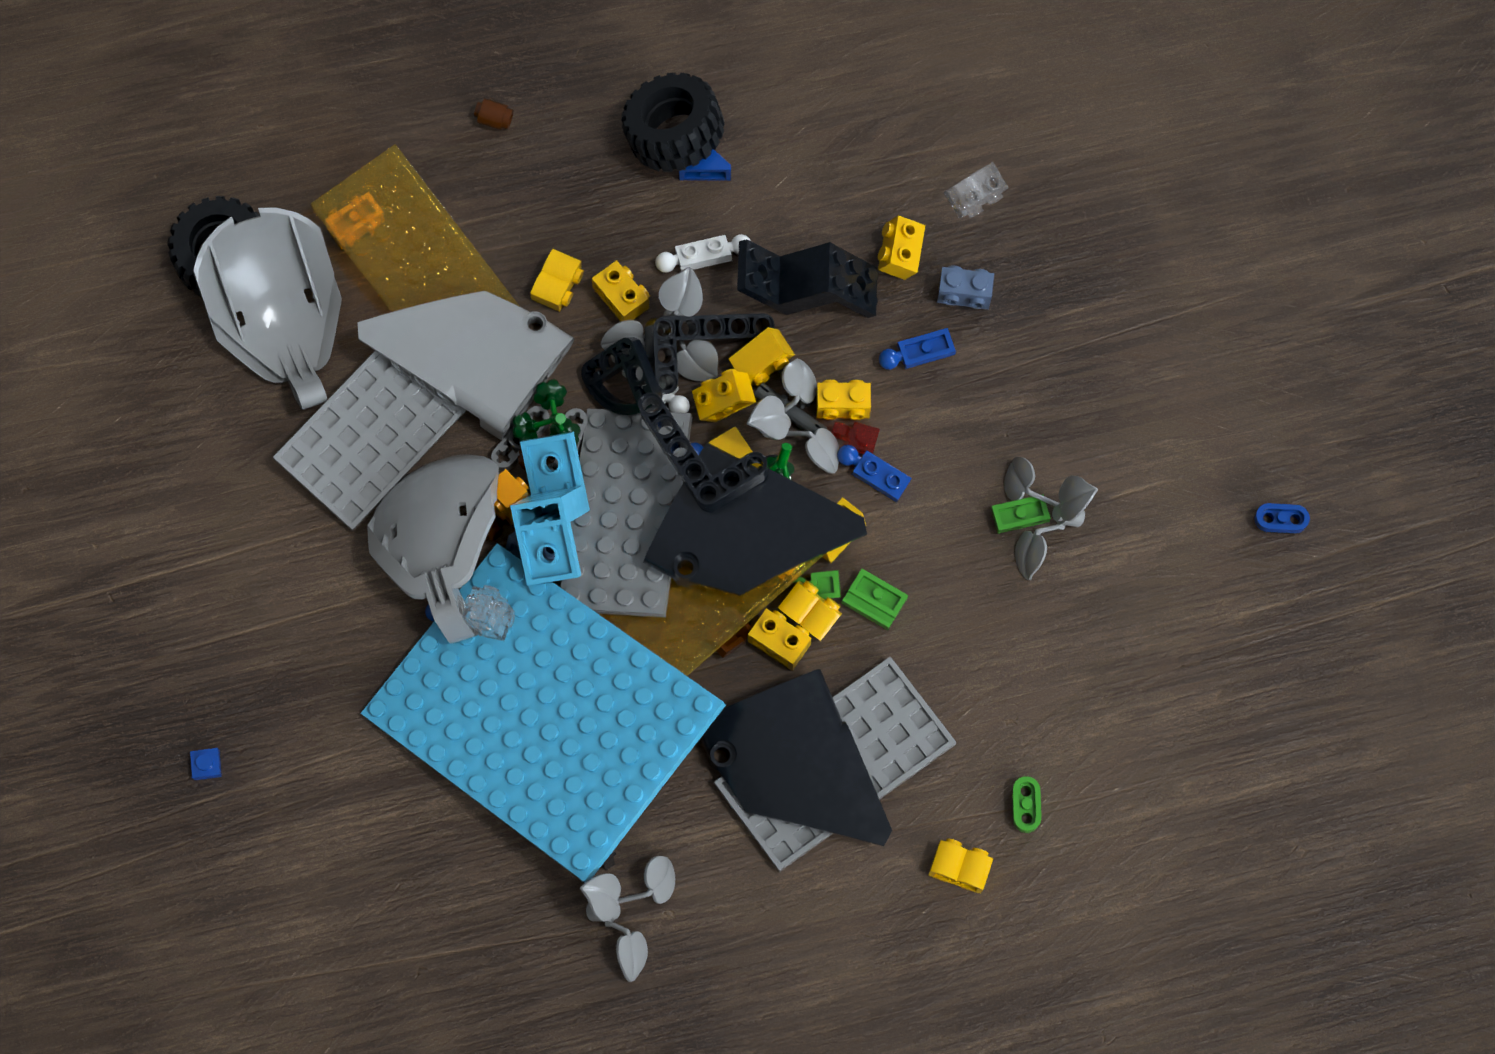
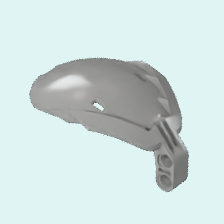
[193,207,342,410]
[368,454,499,644]

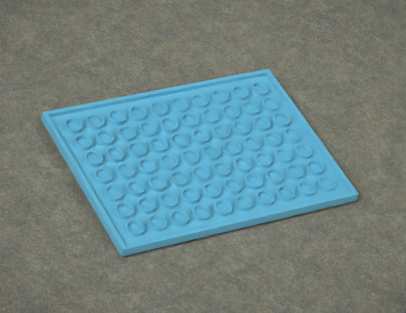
[361,543,726,883]

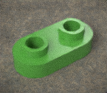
[1012,776,1041,833]

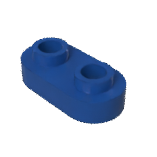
[1254,503,1310,533]

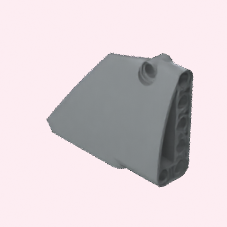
[357,291,574,441]

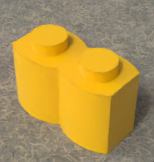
[530,249,584,312]
[778,580,842,641]
[928,838,993,894]

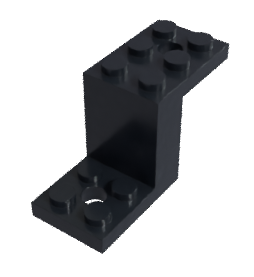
[737,239,878,318]

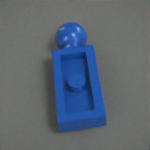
[879,328,956,370]
[837,445,912,502]

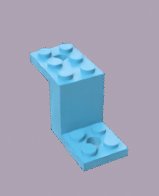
[510,432,590,586]

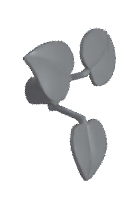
[601,267,718,381]
[747,358,839,474]
[1004,457,1098,580]
[580,856,675,982]

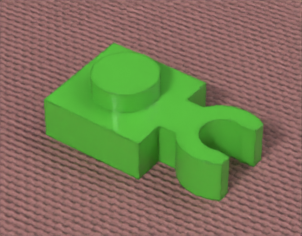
[793,570,841,599]

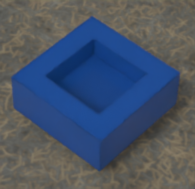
[190,748,222,780]

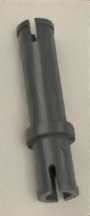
[754,383,828,434]

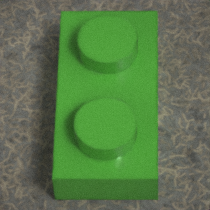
[991,494,1050,534]

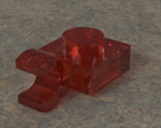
[832,422,880,454]

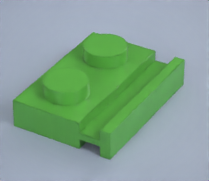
[842,569,908,630]

